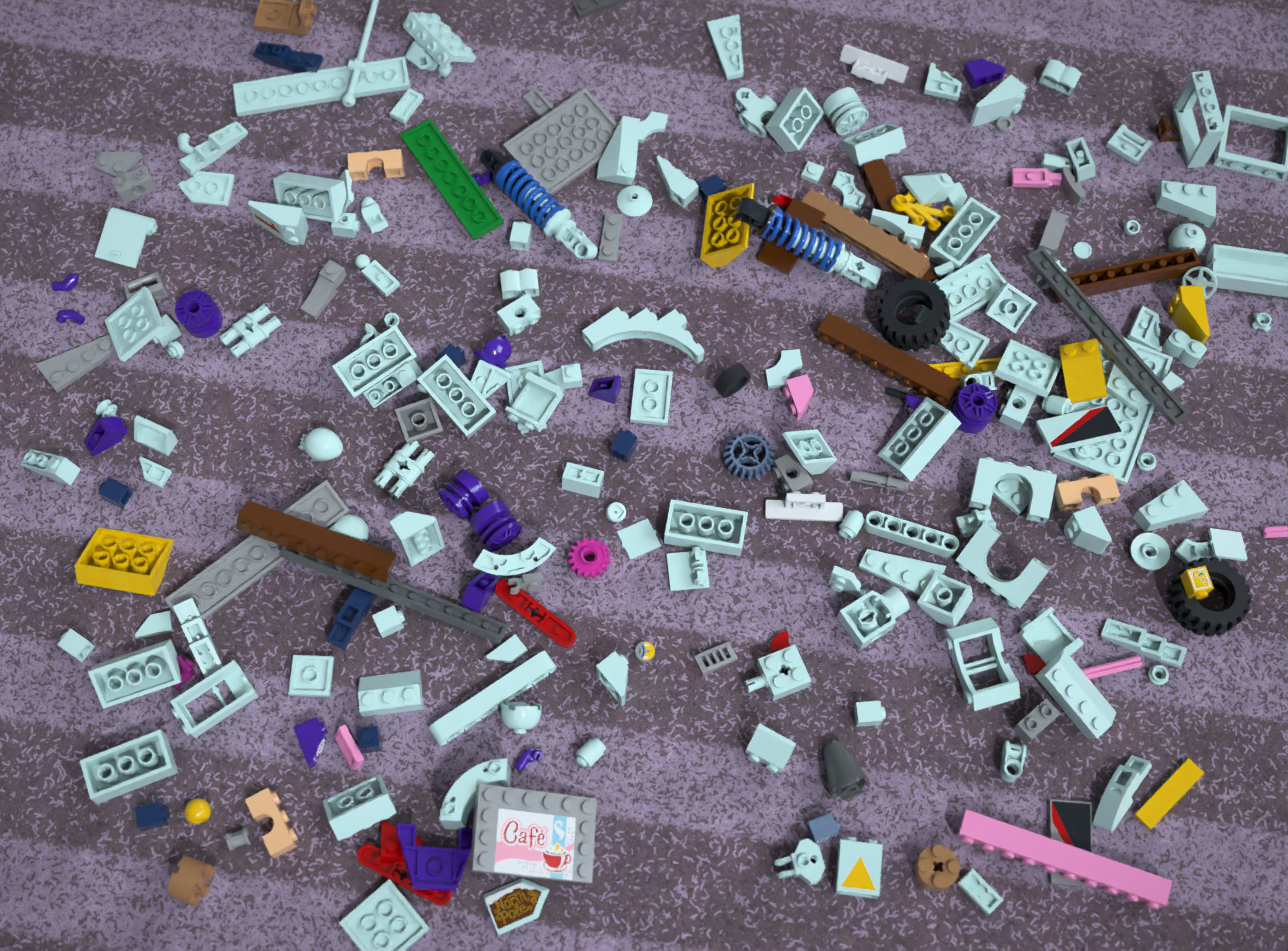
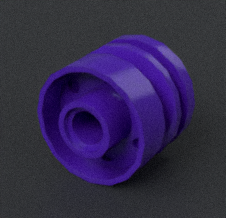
[175,290,223,338]
[951,384,998,434]
[437,469,489,521]
[470,500,522,552]

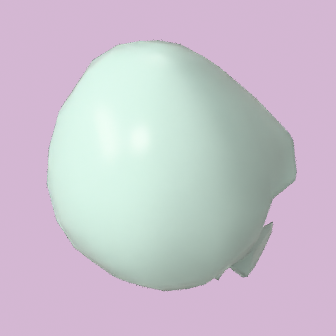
[298,428,343,461]
[328,514,369,542]

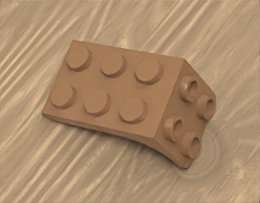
[253,0,316,36]

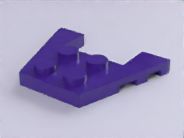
[396,823,473,892]

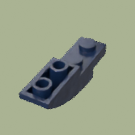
[253,42,324,73]
[326,587,378,650]

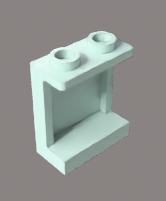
[505,372,564,432]
[1018,607,1084,665]

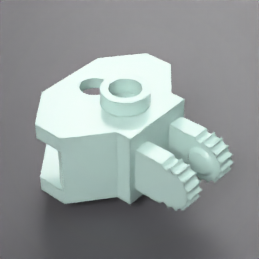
[774,838,825,885]

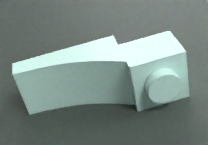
[870,209,925,249]
[544,363,583,392]

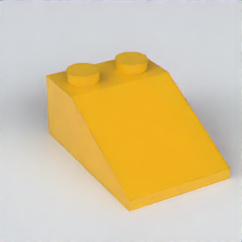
[1167,286,1210,344]
[1059,339,1108,403]

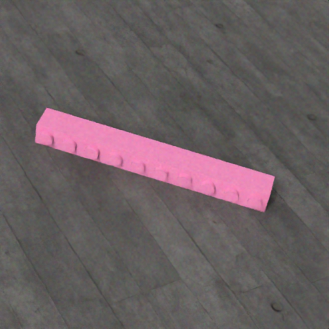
[956,809,1172,910]

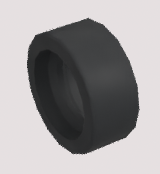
[714,363,751,398]

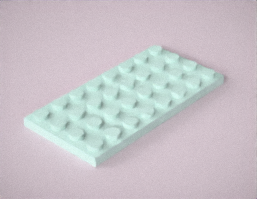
[1053,340,1173,485]

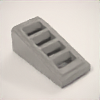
[693,642,738,677]

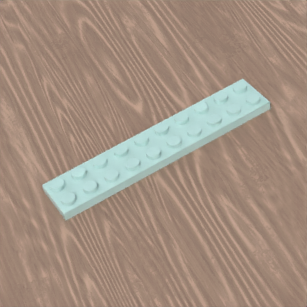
[233,57,411,117]

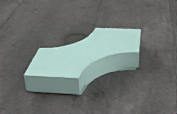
[638,111,668,143]
[831,170,866,212]
[765,349,802,389]
[1173,539,1222,564]

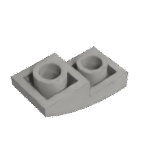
[1061,167,1086,206]

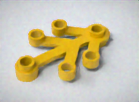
[891,191,957,231]

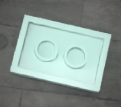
[630,369,673,426]

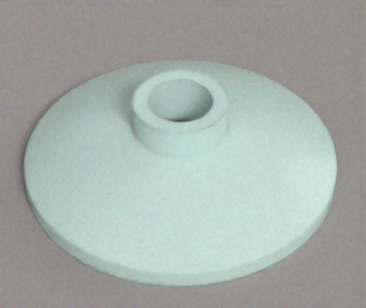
[617,186,652,217]
[1130,533,1170,570]

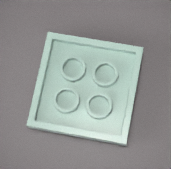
[105,286,165,362]
[994,340,1062,398]
[339,879,430,951]

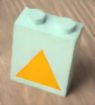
[835,837,883,899]

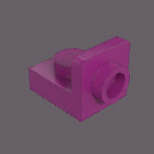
[173,655,196,690]

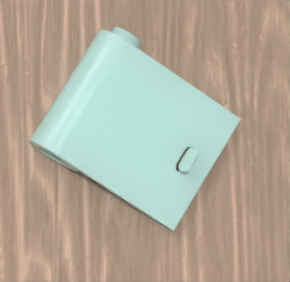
[95,207,157,269]

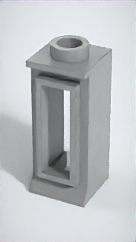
[1037,210,1069,258]

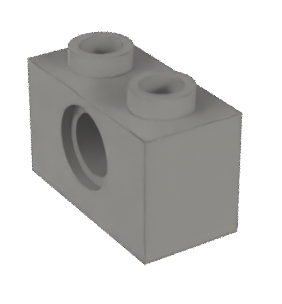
[112,165,157,203]
[772,451,813,494]
[1012,698,1061,745]

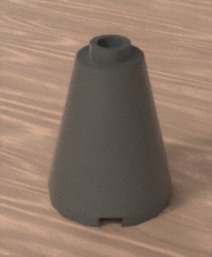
[823,740,870,801]

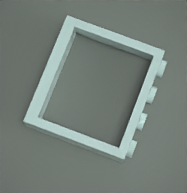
[1172,71,1226,168]
[1213,105,1288,181]

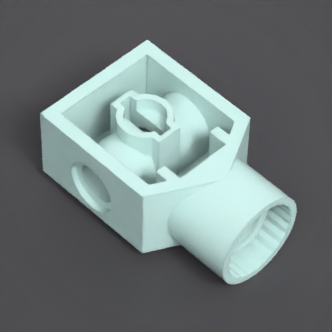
[837,586,910,650]

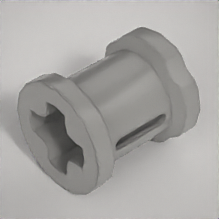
[225,826,252,851]

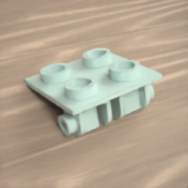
[667,547,710,591]

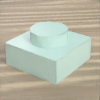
[801,161,824,184]

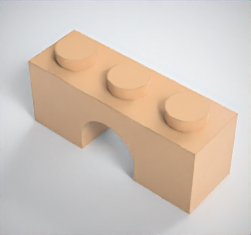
[348,149,404,181]
[1054,474,1120,511]
[245,788,298,859]

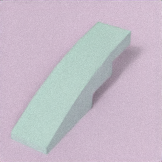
[180,121,248,175]
[173,597,223,679]
[1101,618,1187,669]

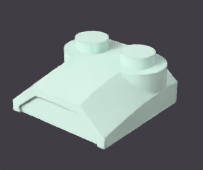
[985,282,1037,333]

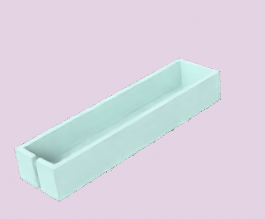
[1206,244,1288,298]

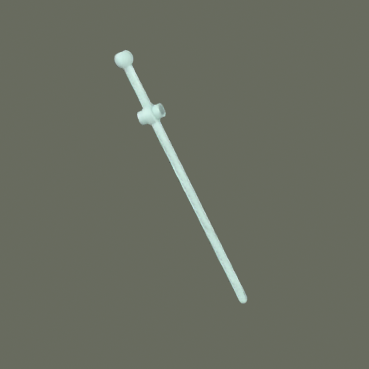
[342,0,379,107]

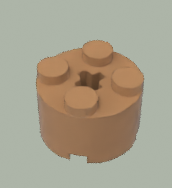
[914,845,960,891]
[167,856,216,907]

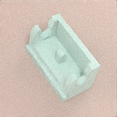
[562,462,604,498]

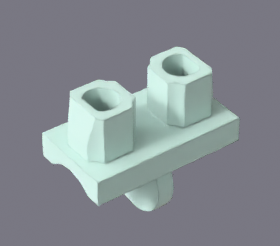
[956,509,997,538]

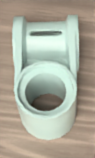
[405,41,439,71]
[959,371,997,390]
[1000,740,1027,782]

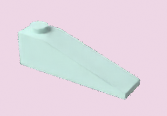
[597,116,640,185]

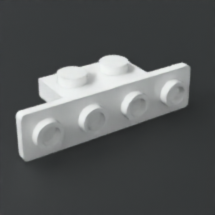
[840,44,909,85]
[765,491,843,522]

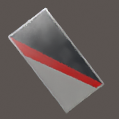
[1049,799,1093,888]

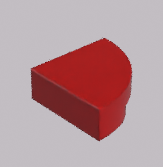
[772,193,793,206]
[770,631,790,653]
[1022,654,1046,675]

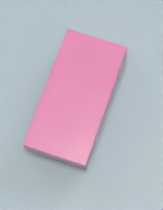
[334,725,364,770]

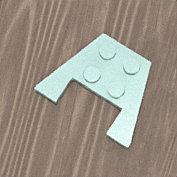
[1106,338,1185,412]

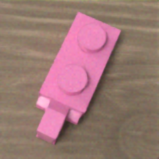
[1011,168,1062,187]

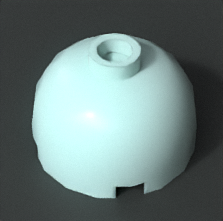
[1168,223,1206,256]
[501,702,542,734]

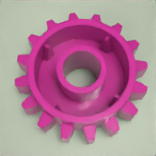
[568,537,611,580]

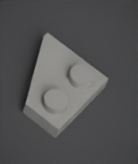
[92,152,142,178]

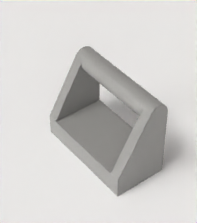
[123,271,168,301]

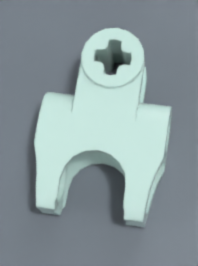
[735,88,778,138]

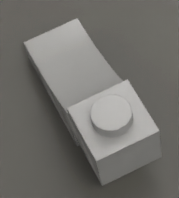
[300,260,347,319]

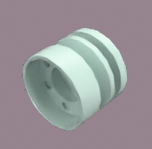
[822,87,869,135]

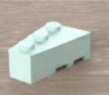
[1156,180,1216,228]
[1133,480,1209,532]

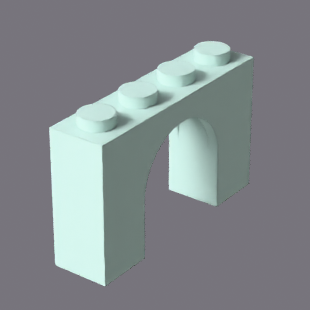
[968,457,1057,524]
[956,522,1050,608]

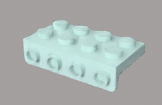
[403,12,477,69]
[931,253,1007,322]

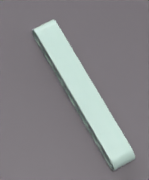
[429,651,557,746]

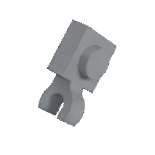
[507,572,543,595]

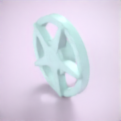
[1182,266,1217,300]

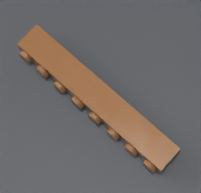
[802,189,930,280]

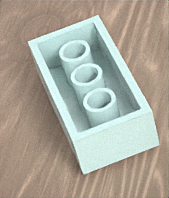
[332,325,417,399]
[417,355,497,439]
[664,499,748,556]
[80,730,178,804]

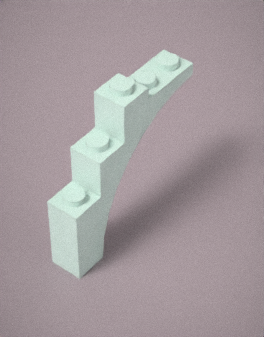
[582,307,704,364]

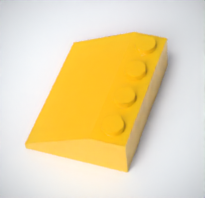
[700,183,754,268]
[74,527,174,596]

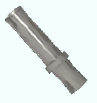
[850,469,909,493]

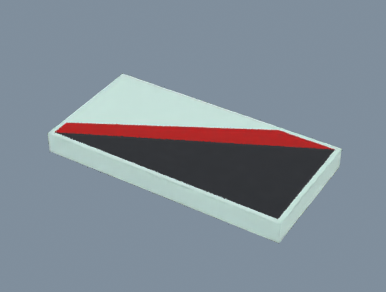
[1036,405,1124,453]

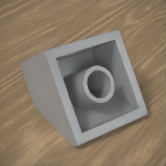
[395,397,443,444]

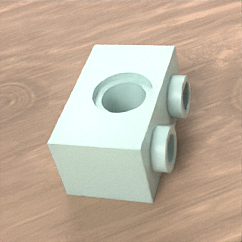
[1066,137,1095,182]
[497,293,541,336]
[998,385,1037,431]

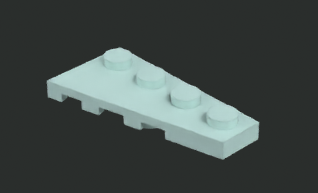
[707,15,743,80]
[914,307,990,371]
[858,549,946,597]

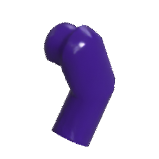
[473,169,494,186]
[52,273,79,291]
[56,310,85,325]
[514,748,543,772]

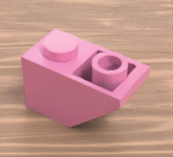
[783,374,814,420]

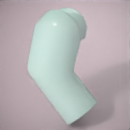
[177,133,194,155]

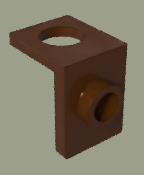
[1155,115,1180,142]

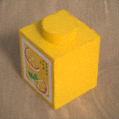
[1180,566,1214,599]

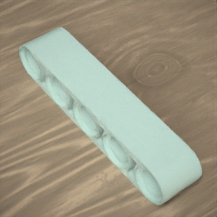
[864,511,959,557]

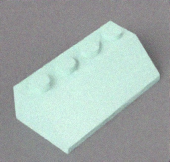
[273,172,346,223]
[928,197,1001,268]
[878,397,961,482]
[389,511,445,567]
[88,639,181,709]
[1035,650,1116,739]

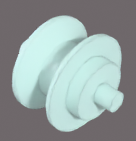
[96,399,117,418]

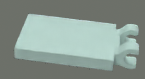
[505,360,547,434]

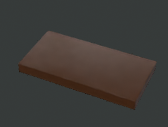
[757,198,826,276]

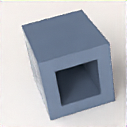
[806,813,840,844]

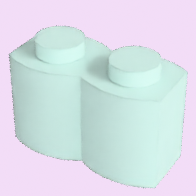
[1039,59,1082,96]
[500,268,539,299]
[1162,329,1207,368]

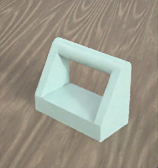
[134,415,178,456]

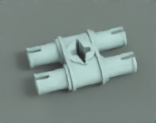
[219,304,282,358]
[373,441,434,499]

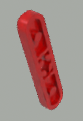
[495,580,576,648]
[357,844,452,906]

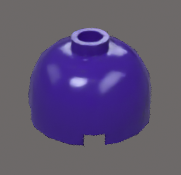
[474,335,512,368]

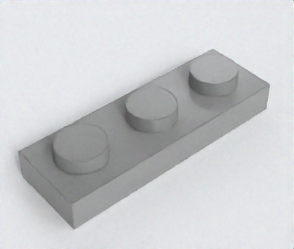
[598,212,624,264]

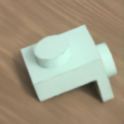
[361,202,388,233]

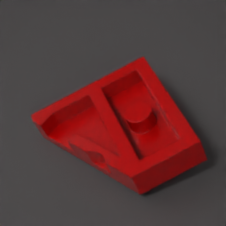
[380,821,423,861]

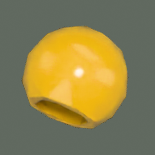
[184,798,211,824]

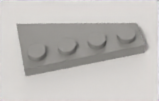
[35,335,117,393]

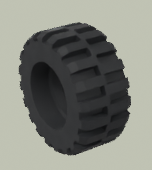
[877,278,951,352]
[1167,557,1251,637]

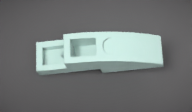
[1093,755,1152,832]

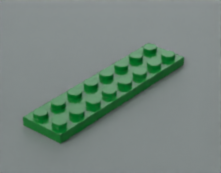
[400,119,504,241]

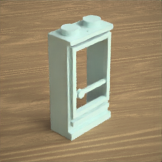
[170,660,259,738]

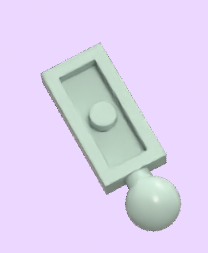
[355,254,400,297]

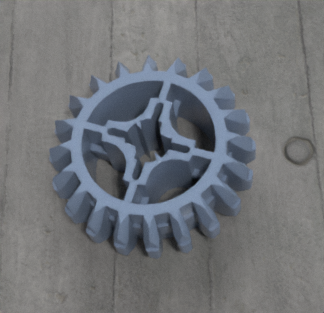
[723,430,775,481]

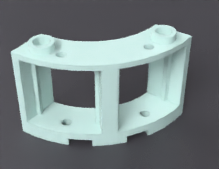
[473,537,556,576]
[945,617,1020,711]
[439,759,511,829]

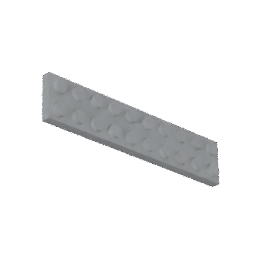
[164,480,351,621]

